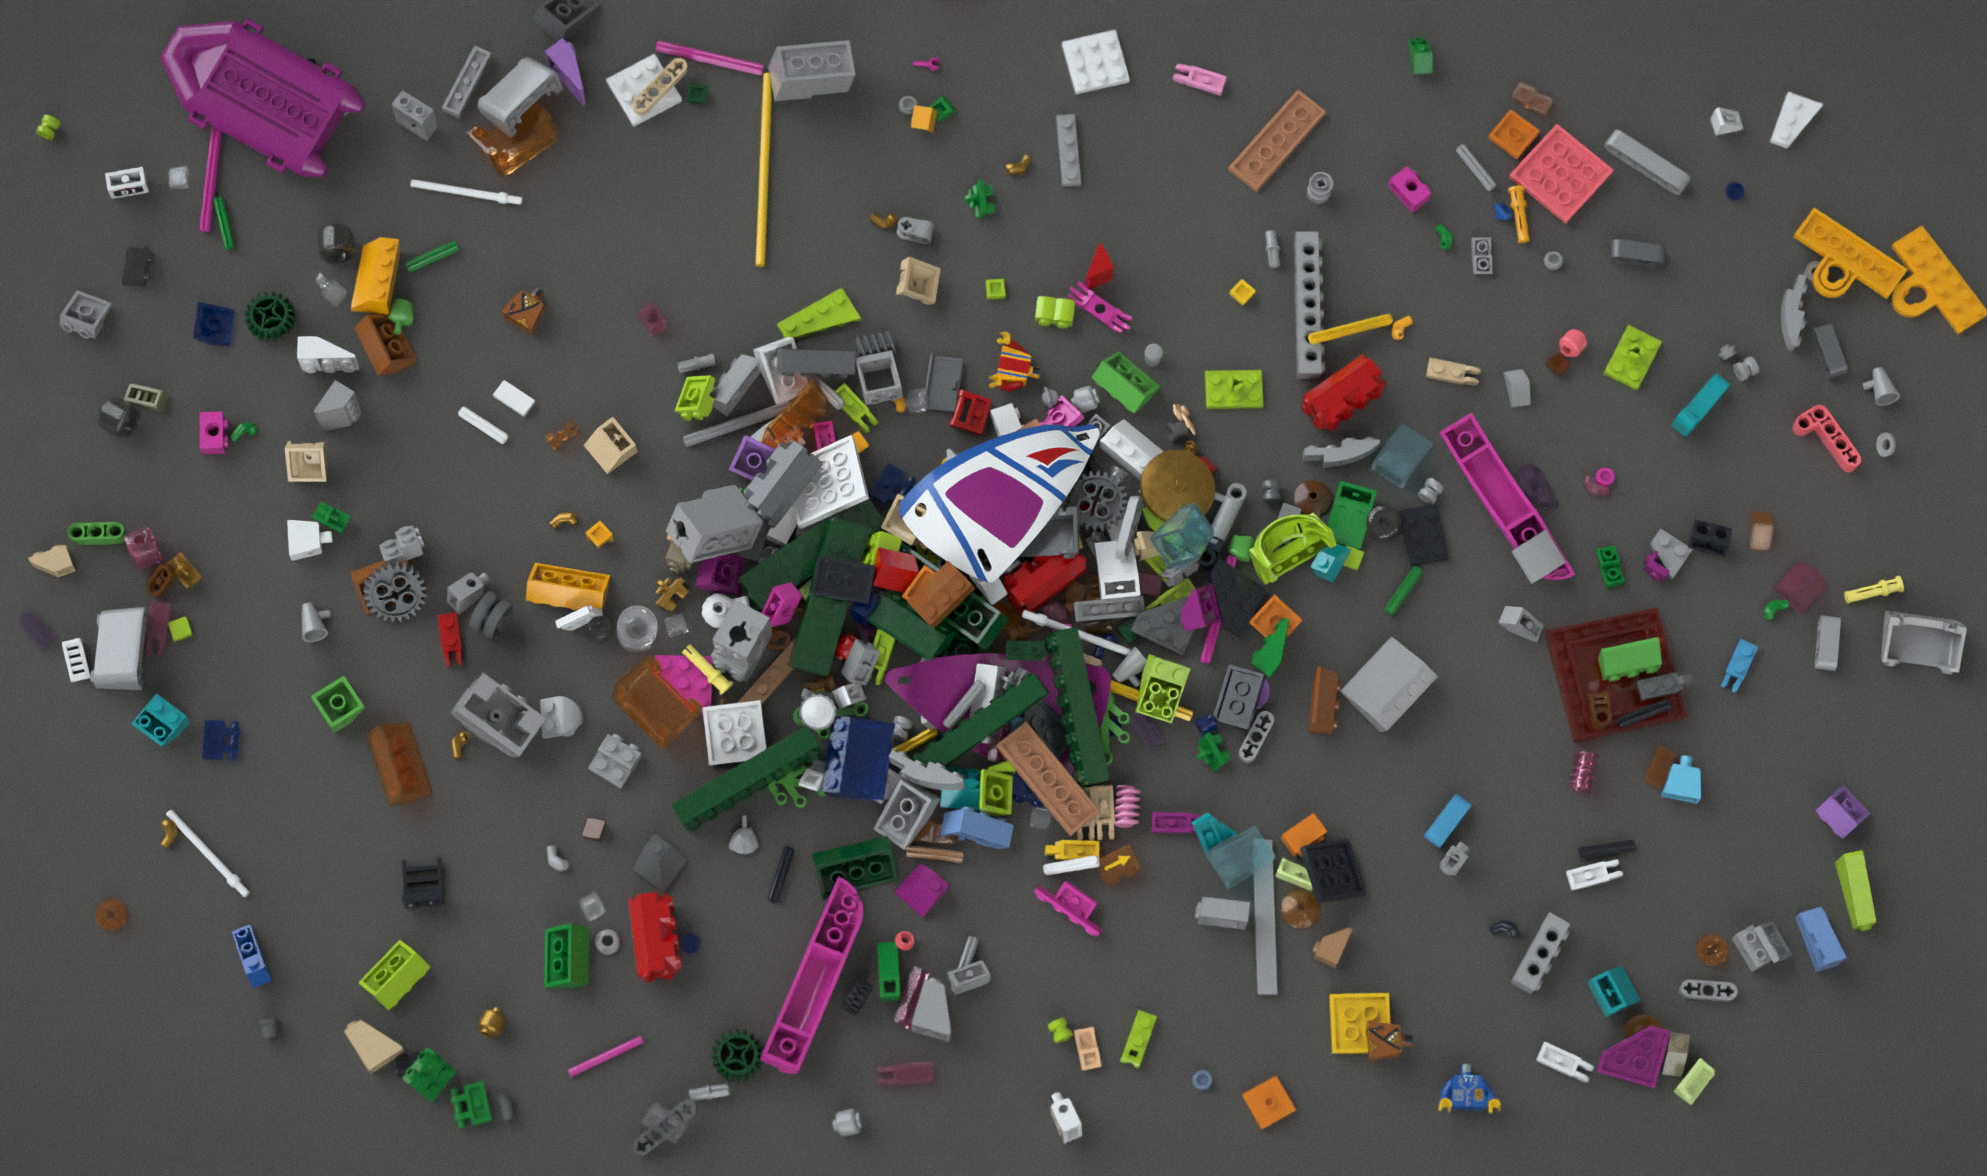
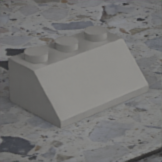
[710,354,761,417]
[314,380,361,431]

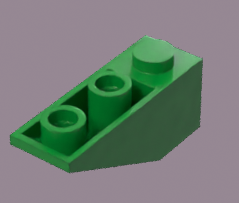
[1251,617,1290,678]
[877,942,900,1002]

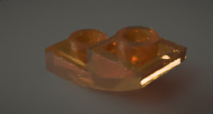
[1511,82,1554,117]
[1643,746,1677,789]

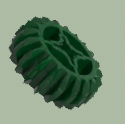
[244,292,296,342]
[711,1029,764,1083]

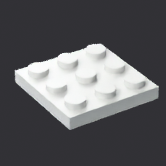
[1062,30,1129,94]
[606,54,682,127]
[702,700,766,765]

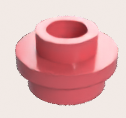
[895,931,914,951]

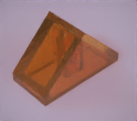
[1749,511,1774,550]

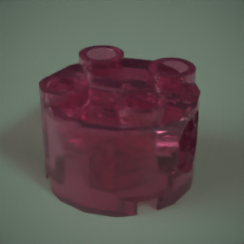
[123,526,163,571]

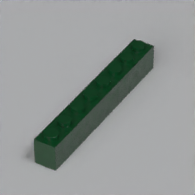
[911,673,1050,768]

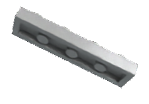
[442,46,492,118]
[1056,114,1081,187]
[1074,596,1145,622]

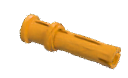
[1508,186,1530,243]

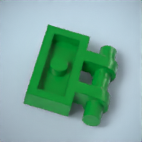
[450,1081,492,1129]

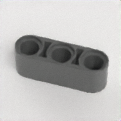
[1610,239,1665,268]
[1811,324,1848,379]

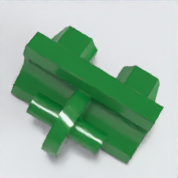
[963,180,995,219]
[311,501,351,534]
[1196,733,1231,772]

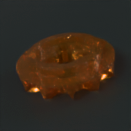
[95,899,127,930]
[1696,935,1728,966]

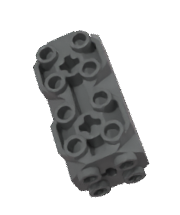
[743,441,823,528]

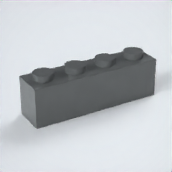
[776,349,855,378]

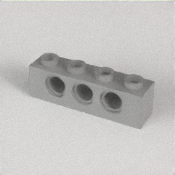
[1510,912,1570,994]

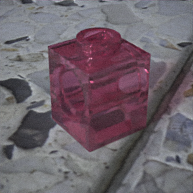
[637,302,666,335]

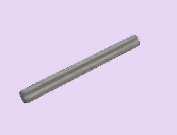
[683,401,792,447]

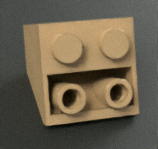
[584,417,637,475]

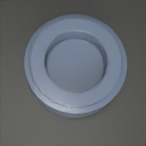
[1192,1070,1212,1091]

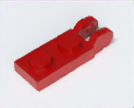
[437,612,463,667]

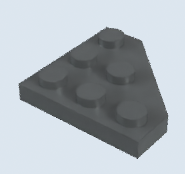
[1130,596,1194,656]

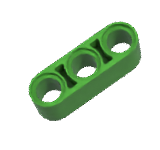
[68,522,127,545]

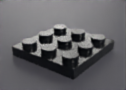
[1300,839,1367,904]

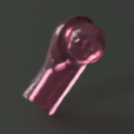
[1583,476,1609,495]

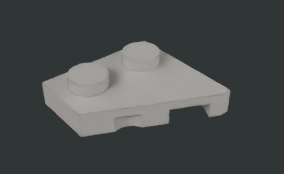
[1649,528,1692,580]

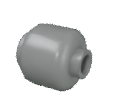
[1071,386,1100,413]
[833,1108,863,1137]

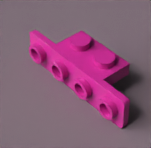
[1034,881,1103,936]

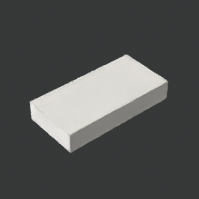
[493,380,535,417]

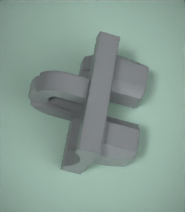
[1439,842,1469,876]

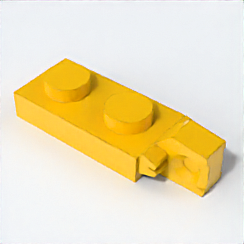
[1045,840,1099,861]

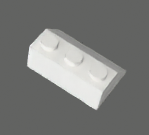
[1099,419,1164,480]

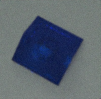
[193,301,235,346]

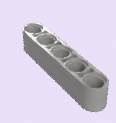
[1604,130,1691,195]

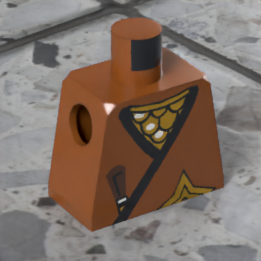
[501,287,545,336]
[1366,1021,1413,1062]

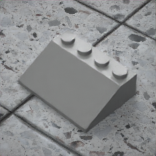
[1340,637,1438,732]

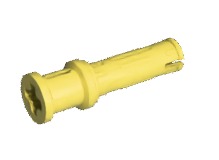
[1844,576,1904,604]
[682,644,733,695]

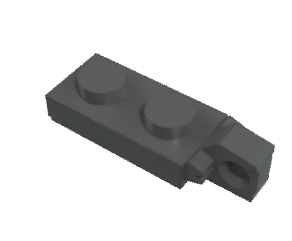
[1636,673,1692,701]

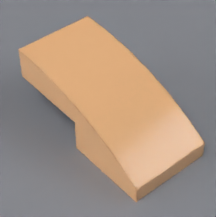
[1073,1027,1102,1070]

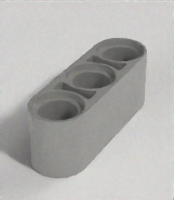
[1815,615,1841,671]

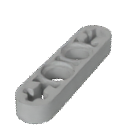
[1115,496,1143,560]

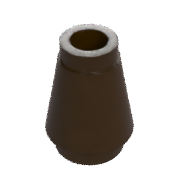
[1084,619,1113,635]

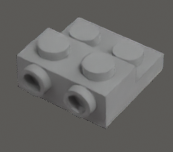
[60,290,112,339]
[379,525,424,567]
[588,734,642,789]

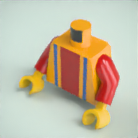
[989,332,1041,392]

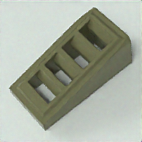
[124,383,168,412]

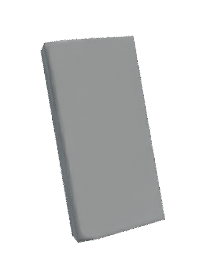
[947,960,991,995]

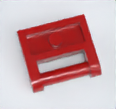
[949,390,992,436]

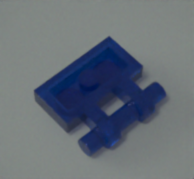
[869,463,916,508]
[202,720,240,761]

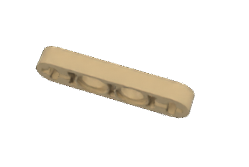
[633,58,688,115]

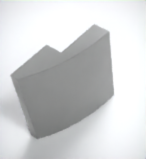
[1511,530,1566,584]

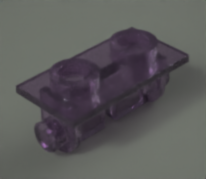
[17,611,56,651]
[1130,712,1165,751]

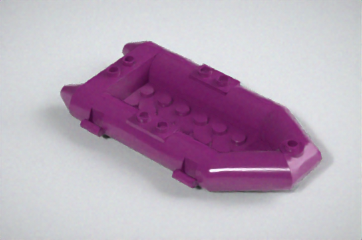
[159,18,366,177]

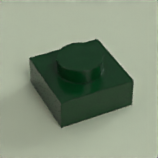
[686,83,708,105]
[1117,617,1140,645]

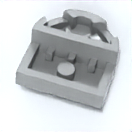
[540,696,583,739]

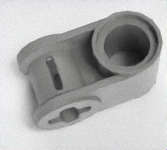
[897,217,934,244]

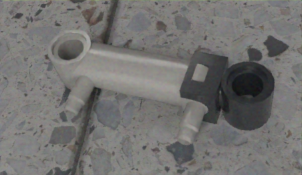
[1189,483,1246,571]

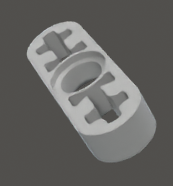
[1238,711,1274,763]
[1679,980,1737,1002]

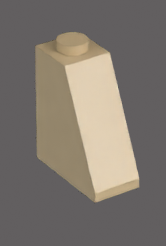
[344,1020,405,1073]

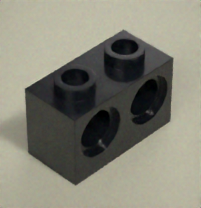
[1688,519,1732,557]

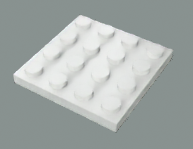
[793,435,869,529]

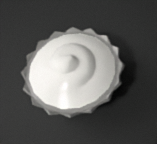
[799,693,837,731]

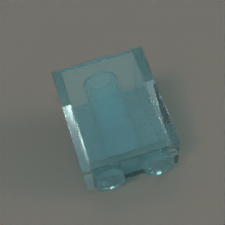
[1149,502,1215,568]

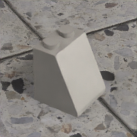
[911,978,951,1042]

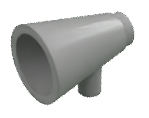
[1862,367,1900,406]
[302,602,330,642]
[1112,647,1147,687]

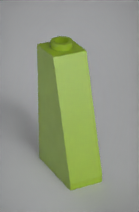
[1835,850,1876,931]

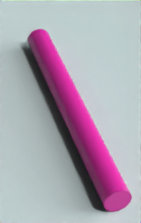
[568,1036,643,1077]

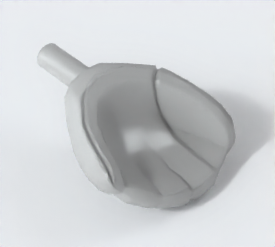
[729,815,759,854]

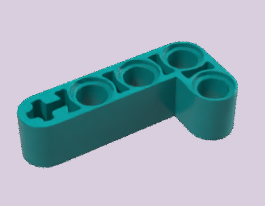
[1671,373,1731,438]

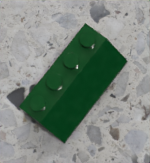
[867,590,956,662]
[812,836,898,898]

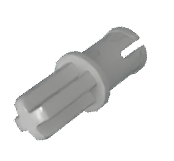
[1265,230,1280,268]
[677,354,716,373]
[689,1084,730,1101]

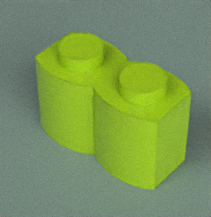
[1035,296,1075,329]

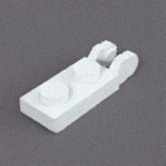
[1566,860,1623,891]
[1536,1042,1594,1082]

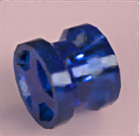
[1195,712,1218,736]

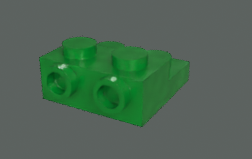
[402,1047,456,1103]

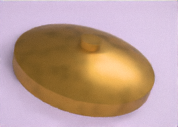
[1140,450,1215,525]

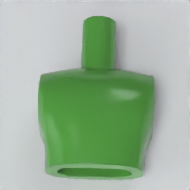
[387,298,414,335]
[1228,535,1255,562]

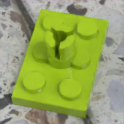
[1603,325,1662,391]
[1205,370,1263,409]

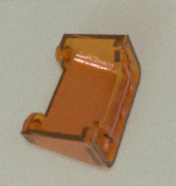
[467,101,559,177]
[612,655,703,749]

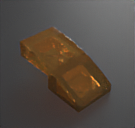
[914,821,956,845]

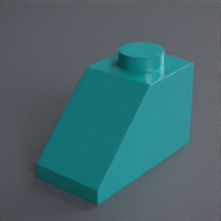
[1311,543,1351,583]

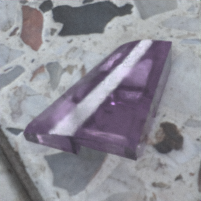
[1517,463,1560,507]

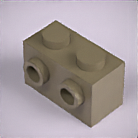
[665,540,693,575]

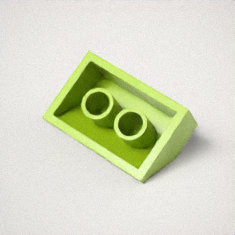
[358,940,430,1010]

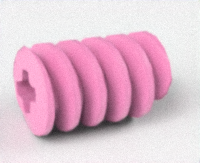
[1114,785,1141,828]

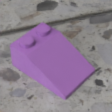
[545,38,586,105]

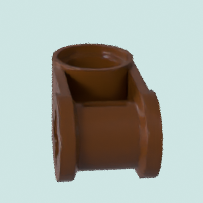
[1587,691,1611,730]

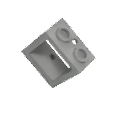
[392,90,438,141]
[855,350,902,405]
[1195,897,1250,929]

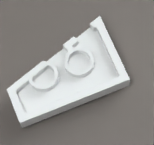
[1770,92,1823,148]

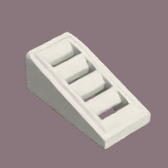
[62,638,90,682]

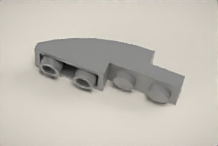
[1781,274,1808,352]
[1303,437,1380,468]
[889,750,965,790]

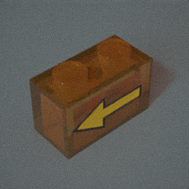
[1094,844,1140,886]

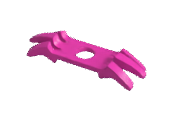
[1068,281,1133,333]

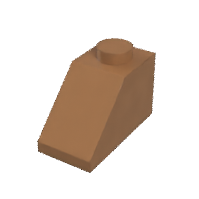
[1312,928,1352,968]

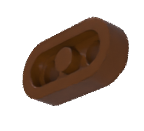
[147,564,176,597]
[766,630,791,652]

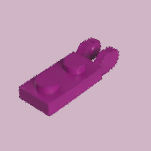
[1152,812,1203,833]

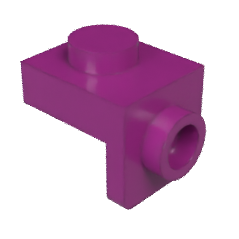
[1643,551,1670,582]

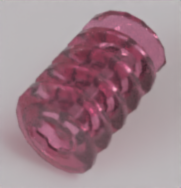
[1568,751,1599,794]

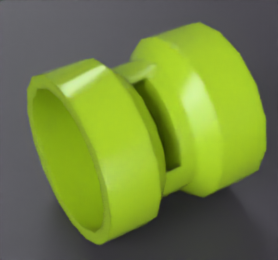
[36,115,61,140]
[1047,1017,1073,1044]

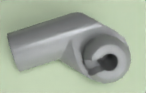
[547,846,569,871]

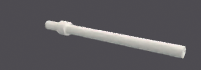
[411,179,522,205]
[1022,610,1130,656]
[166,809,250,897]

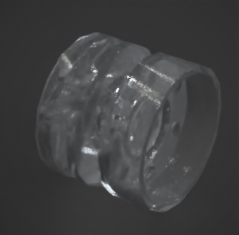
[616,606,658,653]

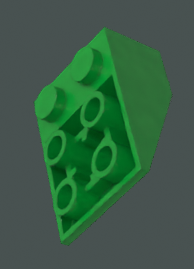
[1327,481,1377,550]

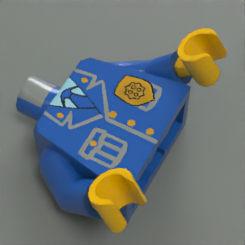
[1438,1064,1501,1113]

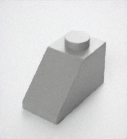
[1499,606,1544,642]

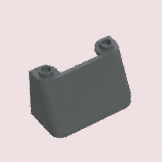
[1015,506,1080,560]

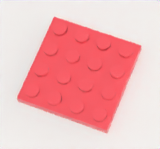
[1509,124,1614,224]

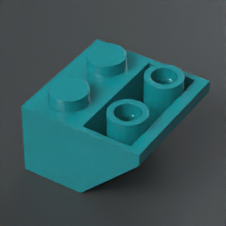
[131,694,190,747]
[940,766,981,811]
[1587,966,1641,1018]

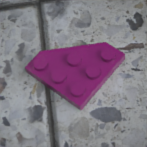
[1597,1025,1671,1088]

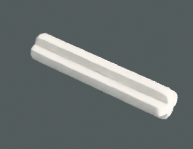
[458,406,509,444]
[1043,856,1100,875]

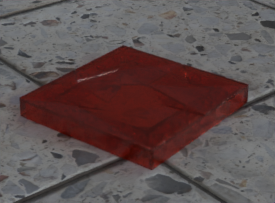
[1544,607,1688,743]

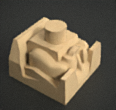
[896,257,941,305]
[285,441,328,482]
[881,494,927,546]

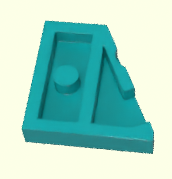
[1191,813,1239,855]

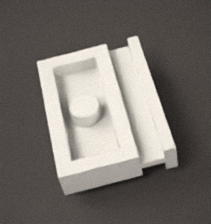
[555,606,603,631]

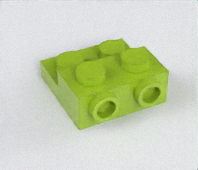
[675,375,715,421]

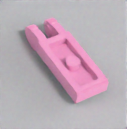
[1172,64,1227,95]

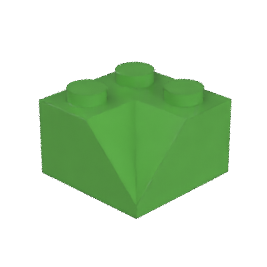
[311,676,365,733]

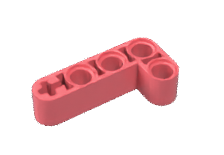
[1792,405,1861,473]

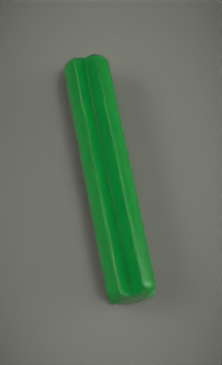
[214,197,235,250]
[405,241,459,272]
[1384,566,1423,615]

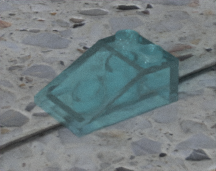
[1371,423,1434,489]
[1204,826,1276,890]

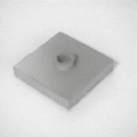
[1754,921,1792,963]

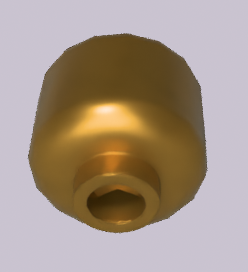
[478,1007,507,1039]

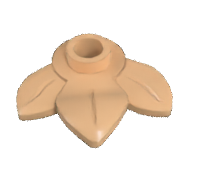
[1173,404,1196,435]

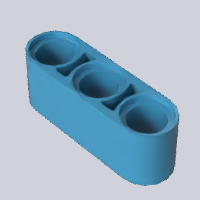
[1424,793,1472,849]

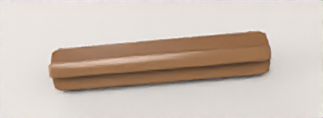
[906,846,964,863]

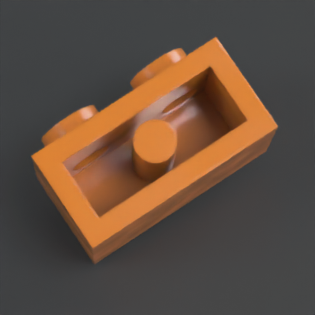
[1281,813,1327,857]

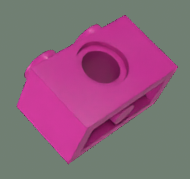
[1388,167,1431,213]
[200,411,229,455]
[761,583,802,627]

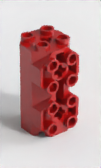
[1301,354,1386,432]
[1003,553,1087,614]
[628,892,682,983]

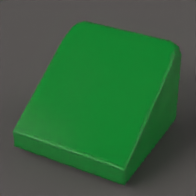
[930,96,957,122]

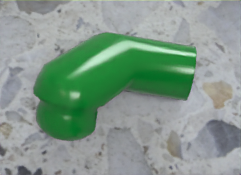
[1435,223,1453,250]
[229,422,258,442]
[1763,600,1789,620]

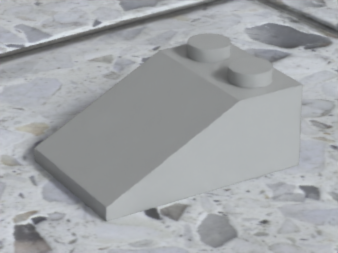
[874,779,941,850]

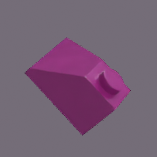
[695,553,744,595]
[1181,584,1222,631]
[894,864,949,918]

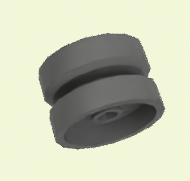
[468,591,514,641]

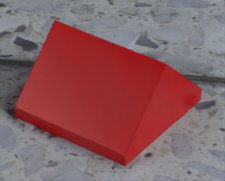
[1085,243,1114,290]
[872,547,919,593]

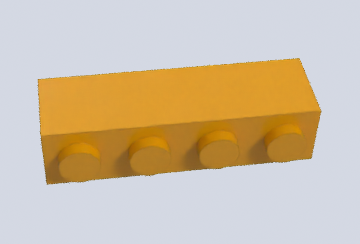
[351,237,401,315]
[525,563,610,611]

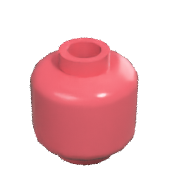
[1559,329,1587,357]

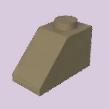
[1662,1032,1690,1078]

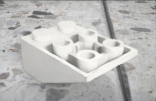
[297,336,360,373]
[1094,541,1140,600]

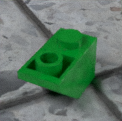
[1408,37,1433,74]

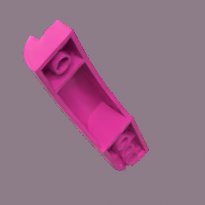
[1439,413,1575,580]
[760,877,863,1074]

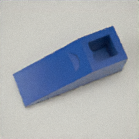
[232,924,272,988]

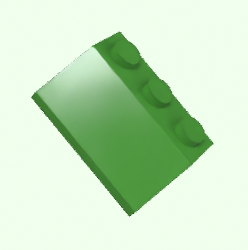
[1091,351,1161,413]
[1598,637,1662,682]

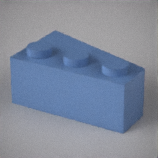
[940,807,1014,849]
[1795,907,1846,972]

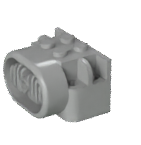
[450,673,546,758]

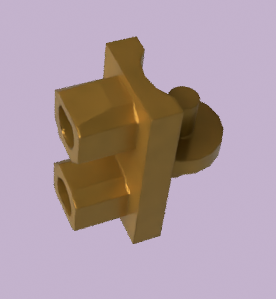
[166,552,203,590]
[655,577,689,612]

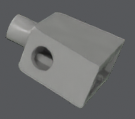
[447,572,490,615]

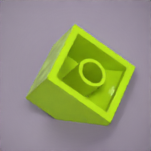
[979,769,1013,817]

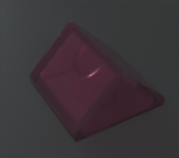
[1773,561,1827,614]

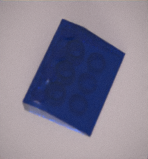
[821,716,895,800]

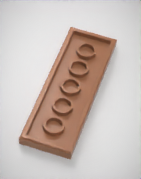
[1228,90,1327,192]
[996,721,1100,836]

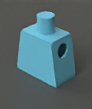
[1661,756,1701,804]

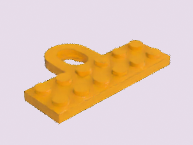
[1793,208,1908,299]
[1891,226,1987,335]

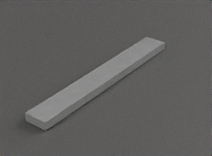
[1252,840,1277,995]

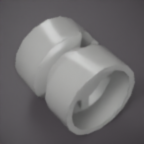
[1306,172,1333,204]

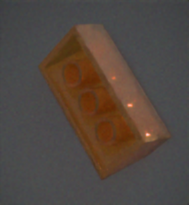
[761,378,828,449]
[366,723,432,806]

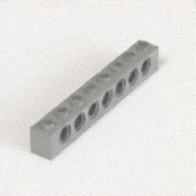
[1294,232,1325,379]

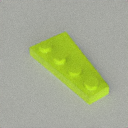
[777,288,861,339]

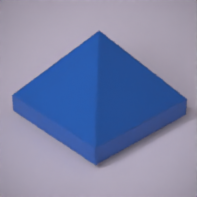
[1494,202,1515,220]

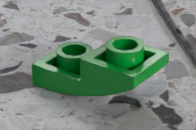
[1596,545,1625,589]

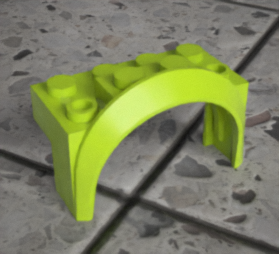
[1249,513,1336,585]

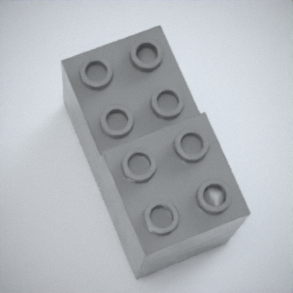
[768,40,856,101]
[666,485,763,563]
[711,600,773,683]

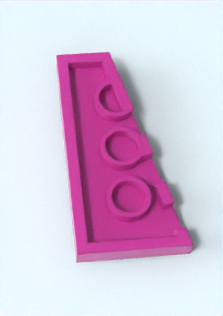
[1039,395,1084,427]

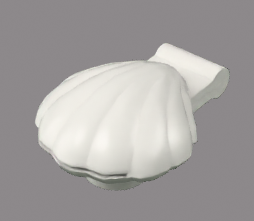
[702,593,750,628]

